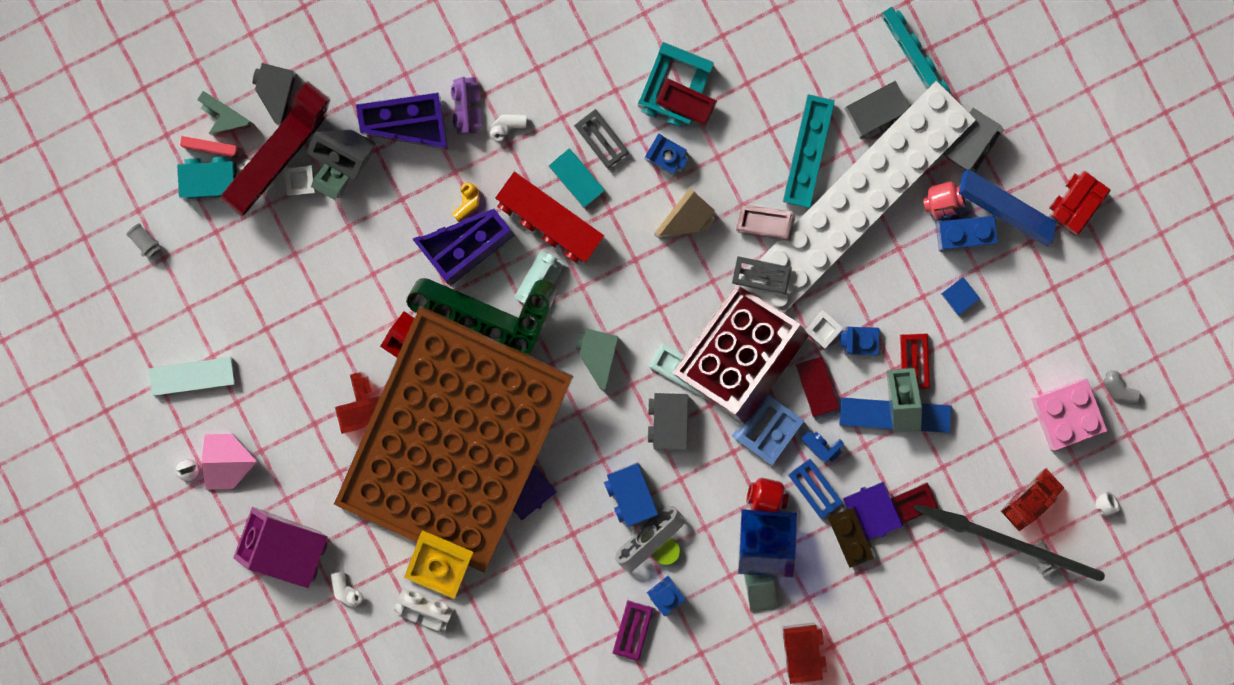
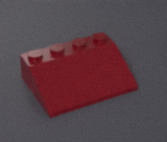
[673,285,809,424]

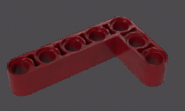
[220,81,331,217]

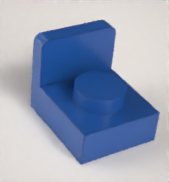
[840,326,879,355]
[800,431,844,463]

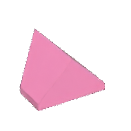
[202,434,257,490]

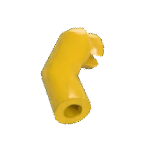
[451,182,480,222]

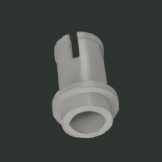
[126,223,161,259]
[1032,539,1059,576]

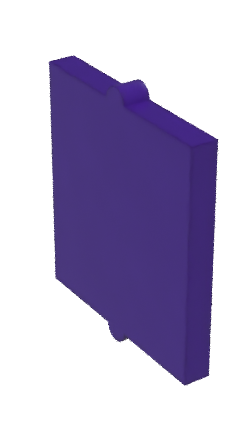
[513,464,557,520]
[843,481,904,540]

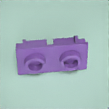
[451,77,482,135]

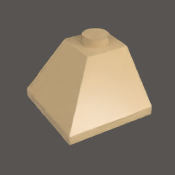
[654,188,715,238]

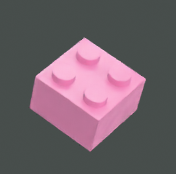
[1031,379,1107,450]

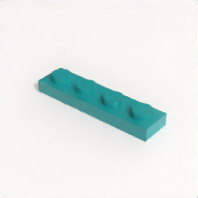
[880,7,951,94]
[782,94,835,208]

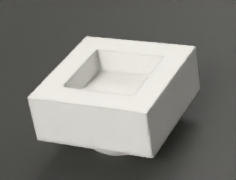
[284,165,316,197]
[805,310,843,349]

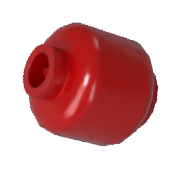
[746,478,789,516]

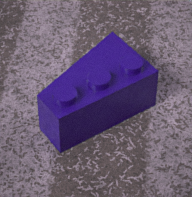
[356,93,448,150]
[412,209,515,287]

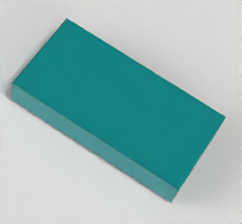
[549,148,605,208]

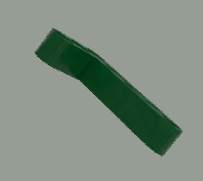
[406,278,556,355]

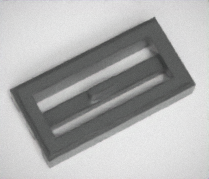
[574,109,629,170]
[732,256,792,295]

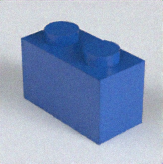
[936,216,998,250]
[604,462,658,527]

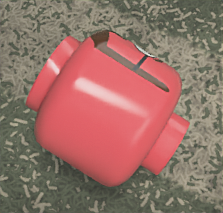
[923,181,966,220]

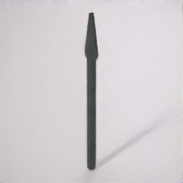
[914,504,1105,581]

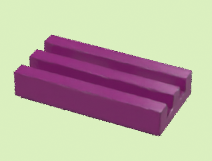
[612,600,654,661]

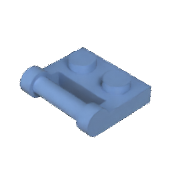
[732,394,804,465]

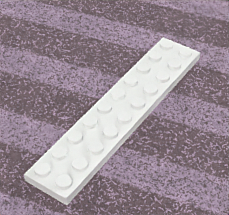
[741,81,976,313]

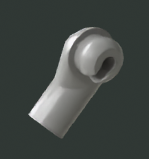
[1104,370,1140,404]

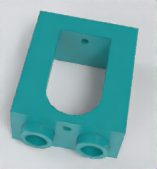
[638,42,714,128]

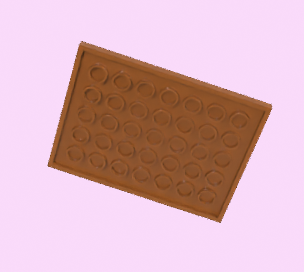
[334,306,574,573]

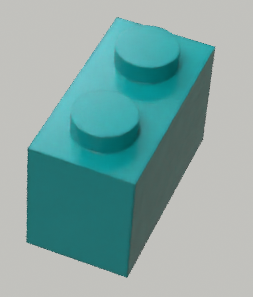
[177,157,237,199]

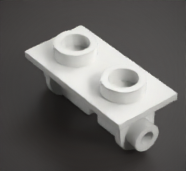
[394,589,454,631]

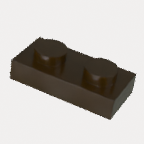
[828,506,877,568]

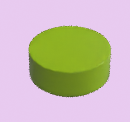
[653,538,680,565]

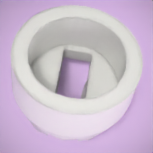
[176,459,199,481]
[1095,491,1119,516]

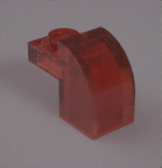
[335,372,380,434]
[1001,468,1064,531]

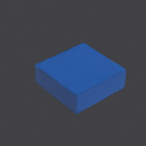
[941,277,980,316]

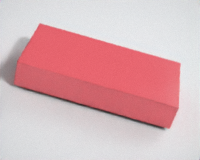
[180,136,240,158]

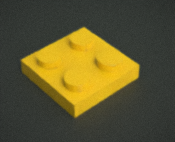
[404,530,474,599]

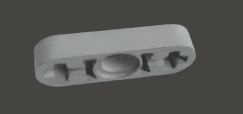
[615,506,685,571]

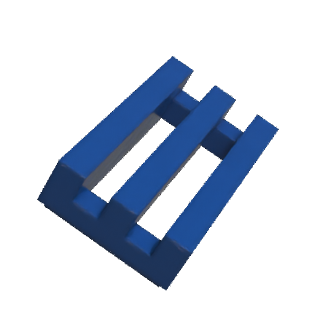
[788,458,843,519]

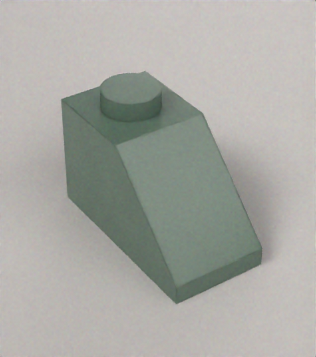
[576,328,618,390]
[887,368,922,433]

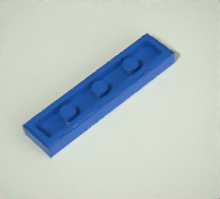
[958,169,1056,247]
[839,397,952,433]

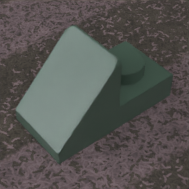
[197,91,253,136]
[311,164,351,200]
[741,552,777,611]

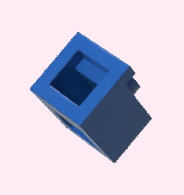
[644,133,689,175]
[647,576,686,616]

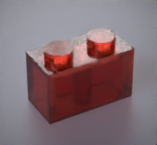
[782,622,827,684]

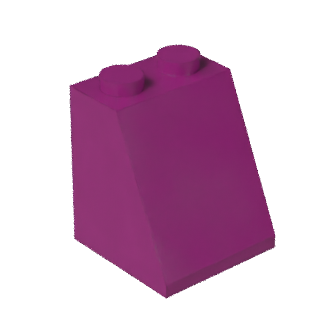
[233,507,328,589]

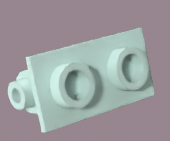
[514,250,565,303]

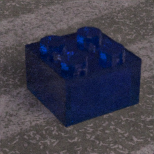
[738,509,797,577]

